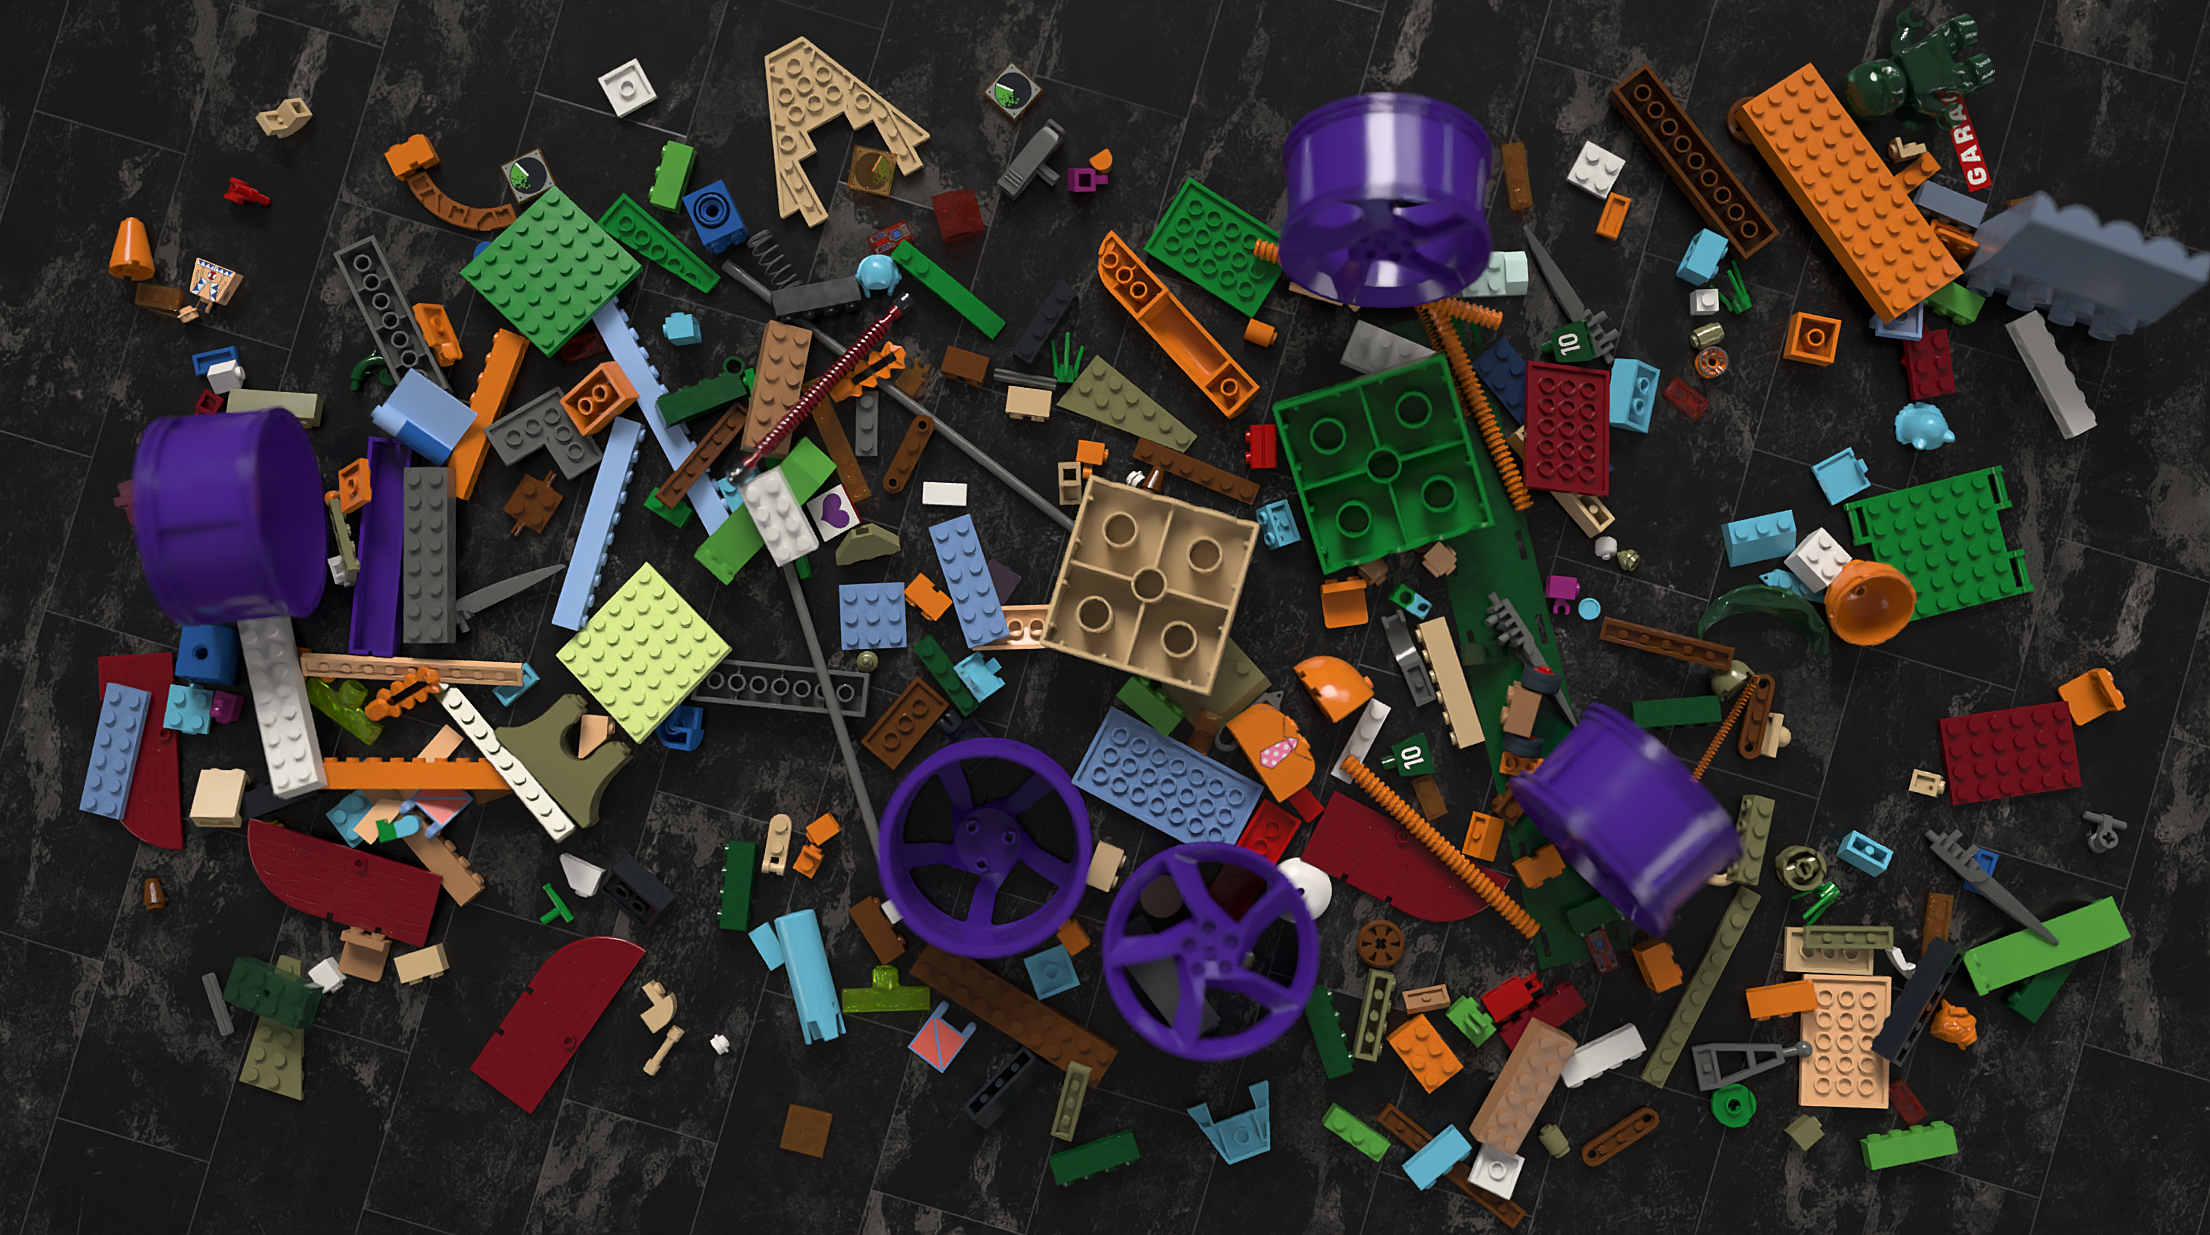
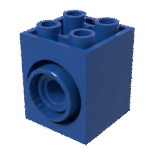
[682,180,750,254]
[175,623,241,686]

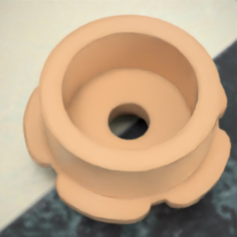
[177,305,199,324]

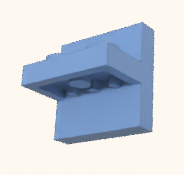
[1869,300,1924,341]

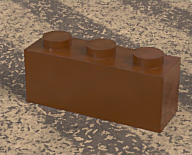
[848,895,908,965]

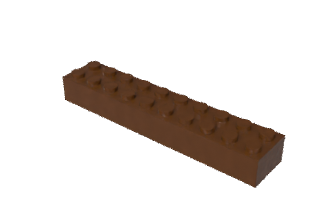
[1607,63,1780,264]
[909,942,1118,1089]

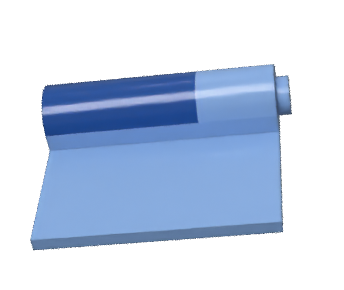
[371,368,478,467]

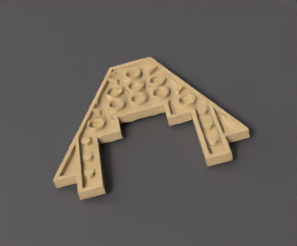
[765,36,930,228]

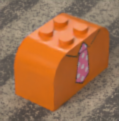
[1225,704,1315,803]

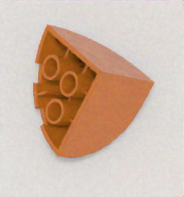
[1293,656,1374,722]

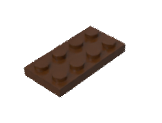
[861,676,950,770]

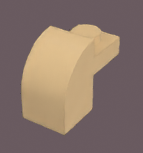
[256,98,312,138]
[1058,462,1082,505]
[641,980,677,1033]

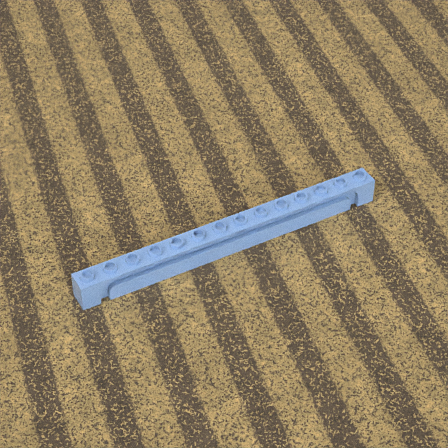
[592,296,730,536]

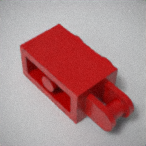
[1479,972,1543,1023]

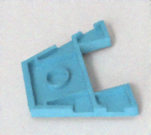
[1187,1080,1270,1164]

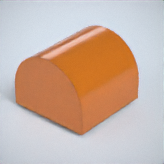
[1089,149,1112,174]

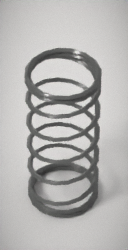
[746,230,804,290]

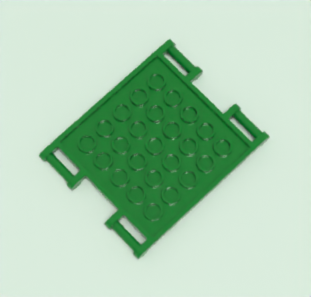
[1843,465,2035,622]

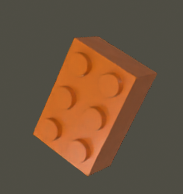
[560,361,640,436]
[1386,1012,1463,1094]

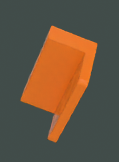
[1462,811,1505,862]

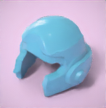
[855,254,902,298]

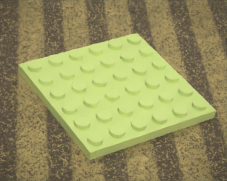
[556,562,732,744]

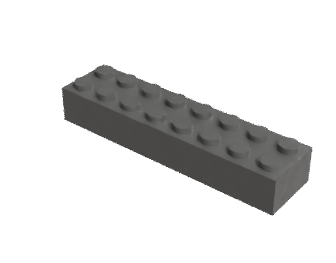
[333,235,453,395]
[404,467,456,643]
[691,659,872,717]

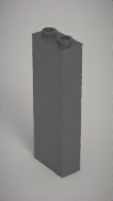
[1123,913,1221,1036]

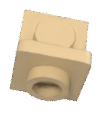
[1888,137,1926,163]
[1909,769,1946,798]

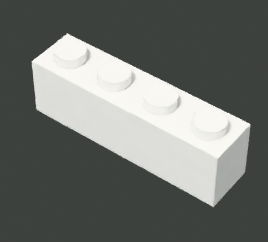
[1560,1023,1646,1088]

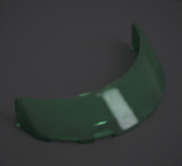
[1693,584,1830,656]

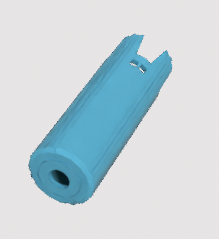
[774,909,846,1044]

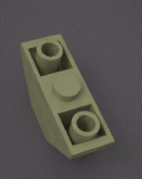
[836,523,901,566]

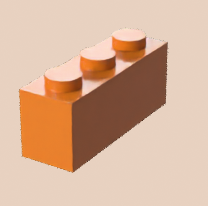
[1746,979,1818,1021]

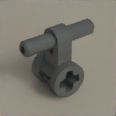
[2083,811,2127,853]

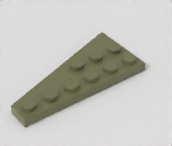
[1056,355,1197,454]
[239,955,304,1100]

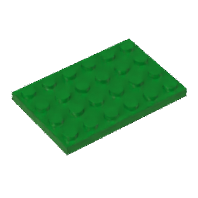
[1143,177,1283,318]

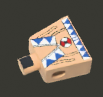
[190,258,243,313]

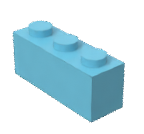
[1402,1124,1472,1191]

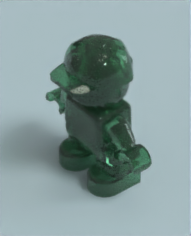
[1842,5,1995,130]

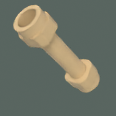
[643,1025,684,1076]

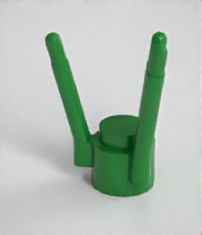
[1709,260,1752,314]
[1050,332,1084,383]
[1792,881,1840,925]

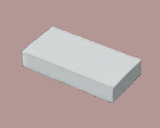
[923,482,967,506]

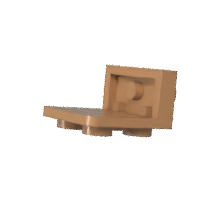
[338,927,392,982]

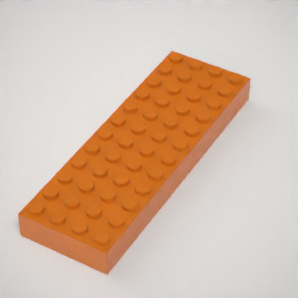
[1734,62,1963,325]

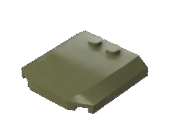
[1161,637,1272,735]

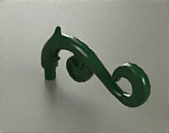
[350,350,397,392]

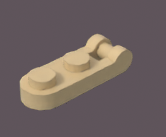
[762,814,792,876]

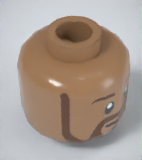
[1356,558,1388,586]

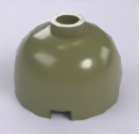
[1710,660,1755,702]

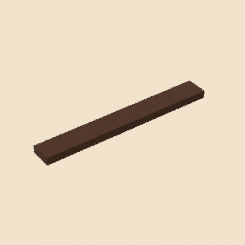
[1376,1102,1527,1229]

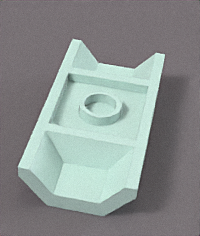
[1450,252,1528,298]

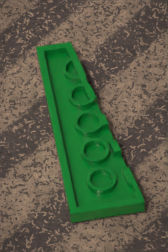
[596,193,722,295]

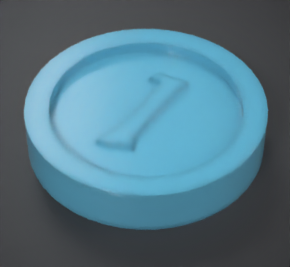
[1578,598,1600,620]

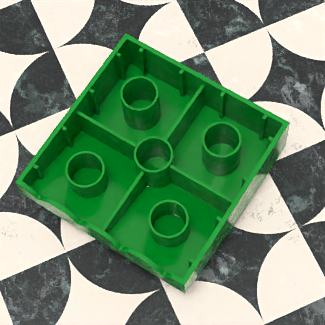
[1273,351,1495,575]

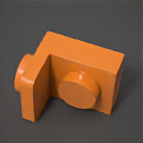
[793,843,825,878]

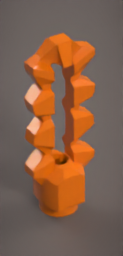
[830,341,906,403]
[365,665,442,721]

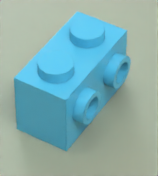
[663,312,702,346]
[1836,830,1893,877]

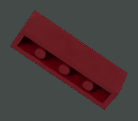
[1497,982,1587,1052]

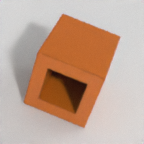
[806,812,842,846]

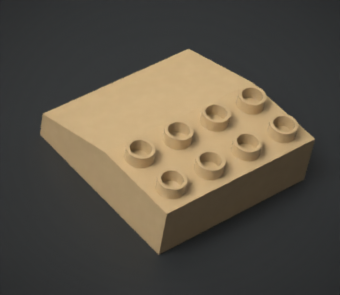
[1039,475,1260,697]

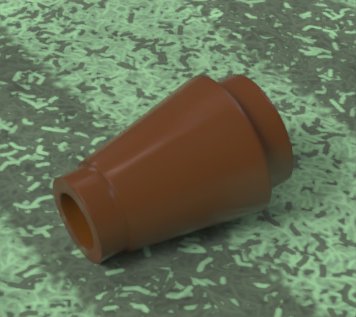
[1140,466,1165,495]
[143,878,166,911]

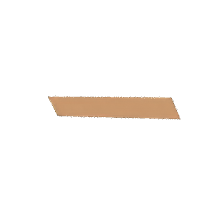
[353,725,464,844]

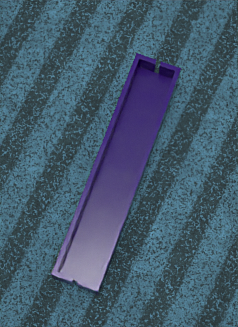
[348,436,419,657]

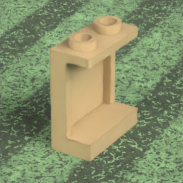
[190,768,251,827]

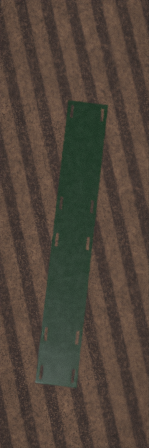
[1384,314,1631,970]

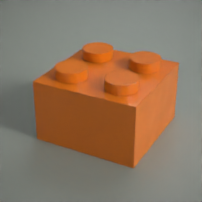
[1783,312,1841,366]
[1631,937,1682,993]

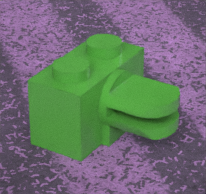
[1445,995,1497,1048]

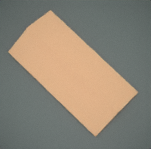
[972,605,1050,651]

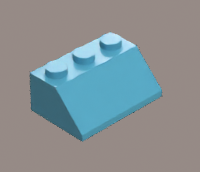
[1609,359,1660,433]
[1721,510,1796,567]

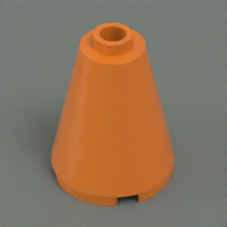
[108,218,155,281]

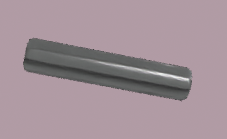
[993,369,1057,391]
[202,973,234,1036]

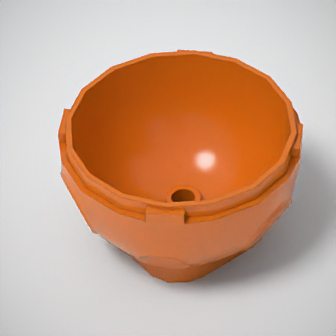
[1824,560,1917,646]

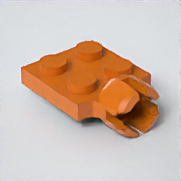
[412,303,463,367]

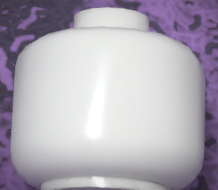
[1595,536,1617,560]

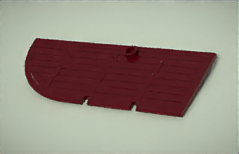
[98,652,184,850]
[1300,790,1510,922]
[248,818,443,948]
[470,936,647,1114]

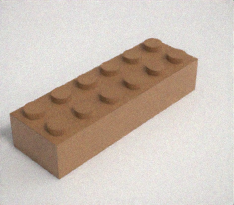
[740,320,812,460]
[1469,1017,1578,1157]

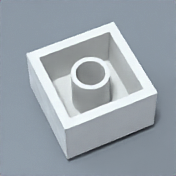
[1784,527,1852,593]

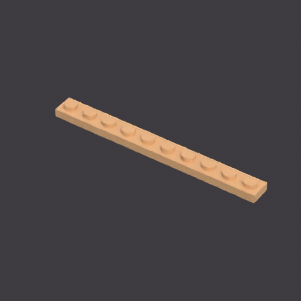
[300,653,524,686]

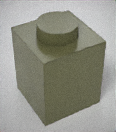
[1784,1114,1825,1151]

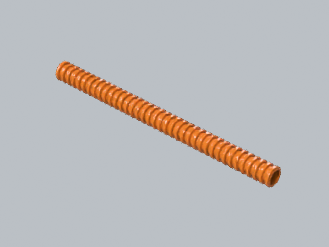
[1253,239,1503,330]
[1425,307,1534,512]
[1340,754,1540,939]

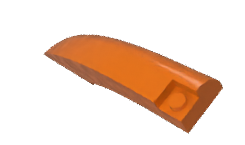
[1098,230,1262,419]

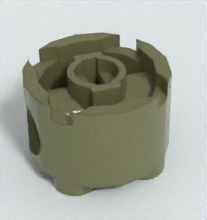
[1775,845,1827,891]

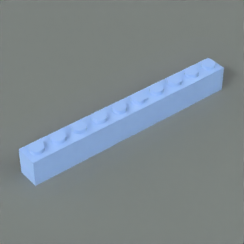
[552,416,646,631]

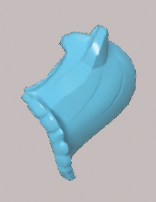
[1894,402,1955,450]

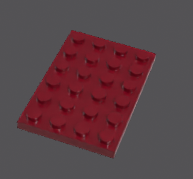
[1523,361,1610,498]
[1937,701,2082,805]

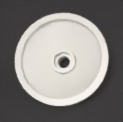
[1266,858,1332,923]

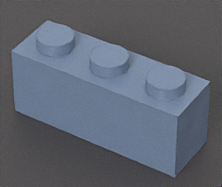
[1913,180,1987,233]

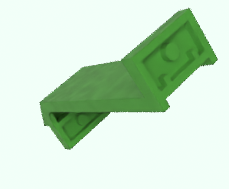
[694,436,837,585]
[1963,896,2131,996]

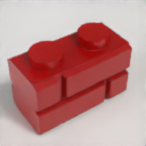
[1245,425,1277,470]

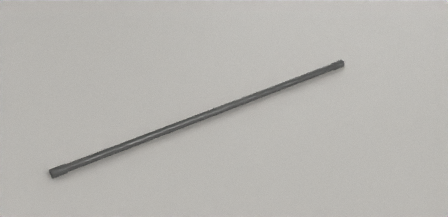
[721,259,1075,533]

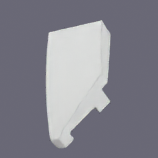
[1885,946,1916,980]

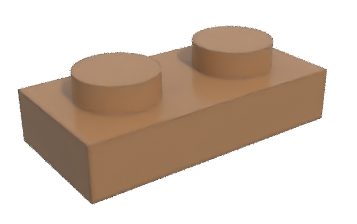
[1402,984,1450,1015]

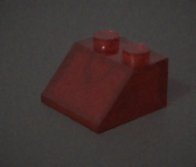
[931,189,986,243]

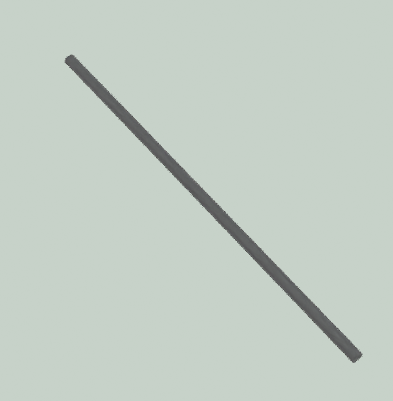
[782,561,880,865]

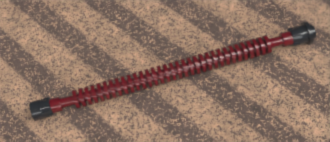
[726,292,915,488]

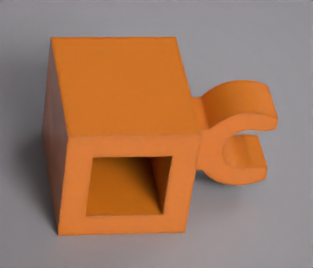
[1076,440,1108,480]

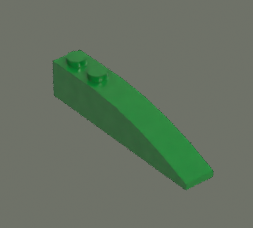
[890,239,1006,340]

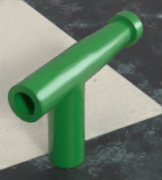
[540,883,574,925]

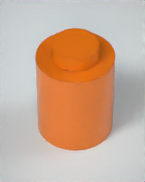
[1243,318,1277,348]

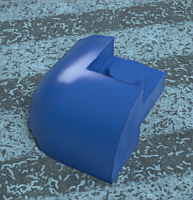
[654,704,704,751]

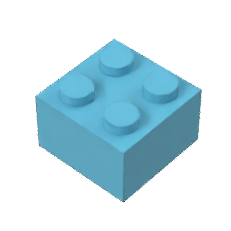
[1676,228,1728,286]

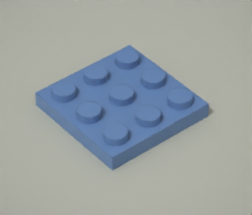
[839,582,907,650]

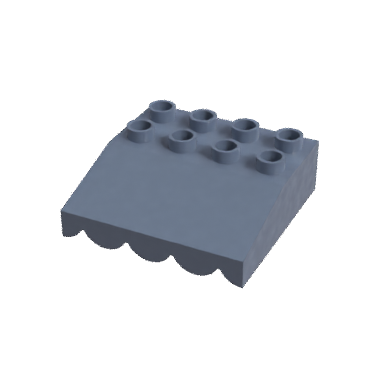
[1957,193,2210,341]

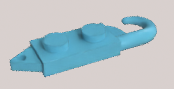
[1759,569,1825,604]

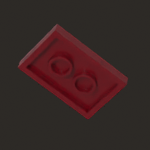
[1903,328,1956,400]

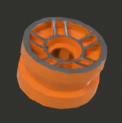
[1694,346,1729,378]

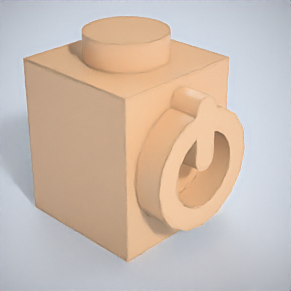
[1422,541,1457,578]

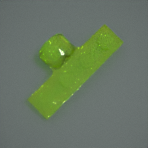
[306,676,384,746]
[842,965,931,1013]

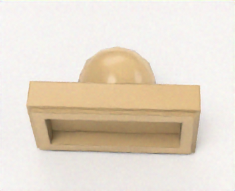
[1759,713,1791,758]

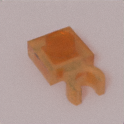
[894,357,931,397]

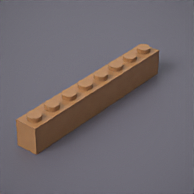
[360,757,486,906]

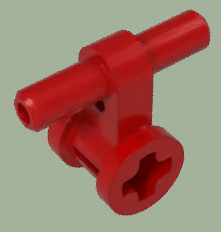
[224,177,270,205]

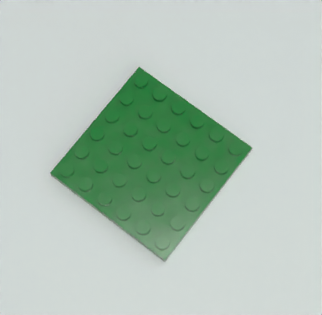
[460,185,643,358]

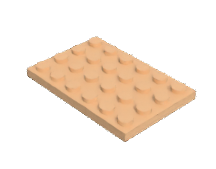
[1798,973,1891,1108]

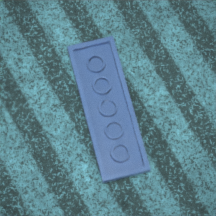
[929,514,1011,649]
[79,683,152,820]

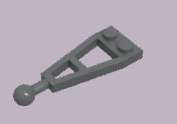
[1691,1041,1813,1091]

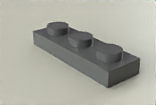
[855,391,879,457]

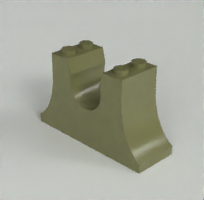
[493,694,634,828]

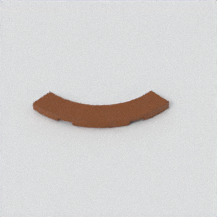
[406,170,518,231]

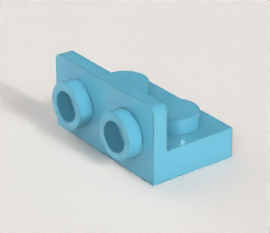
[1256,499,1301,550]

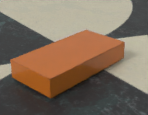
[1595,192,1631,241]

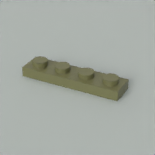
[329,498,360,582]
[1803,925,1893,949]
[1051,1061,1092,1142]

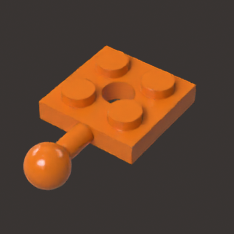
[324,458,372,514]

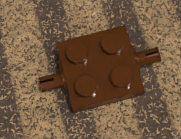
[503,471,564,537]

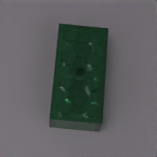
[222,956,325,1030]

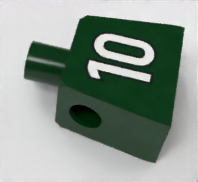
[1541,317,1596,363]
[1381,732,1435,777]

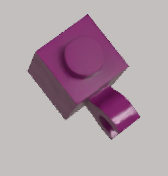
[1068,168,1108,192]
[1545,575,1580,615]
[209,690,245,724]

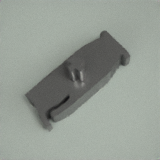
[997,119,1066,201]

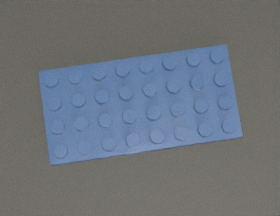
[1071,706,1264,864]

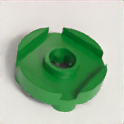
[1710,1082,1756,1127]

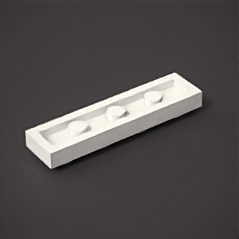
[1330,698,1391,784]

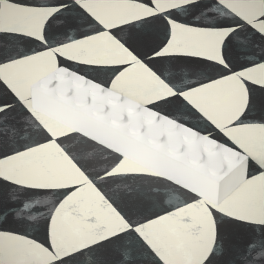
[237,617,328,799]

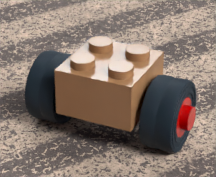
[1500,665,1563,758]

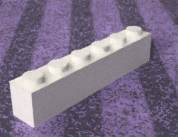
[2005,310,2097,439]

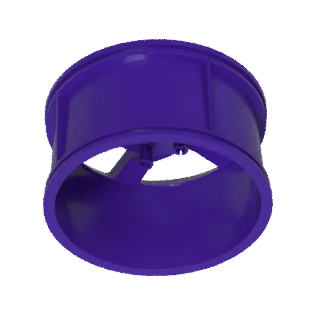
[1278,95,1493,308]
[135,406,329,628]
[1508,703,1745,937]
[878,737,1091,957]
[1104,841,1318,1060]

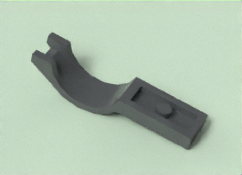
[1381,609,1437,707]

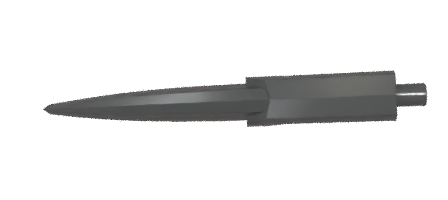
[1523,225,1620,364]
[456,564,566,633]
[1485,592,1577,729]
[1924,829,2060,944]

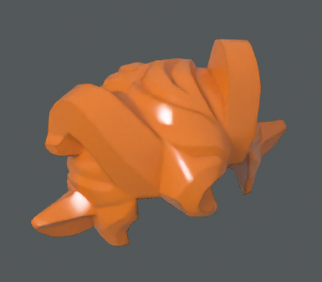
[1930,999,1977,1050]

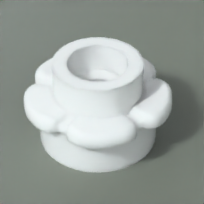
[1126,471,1146,489]
[710,1034,730,1055]

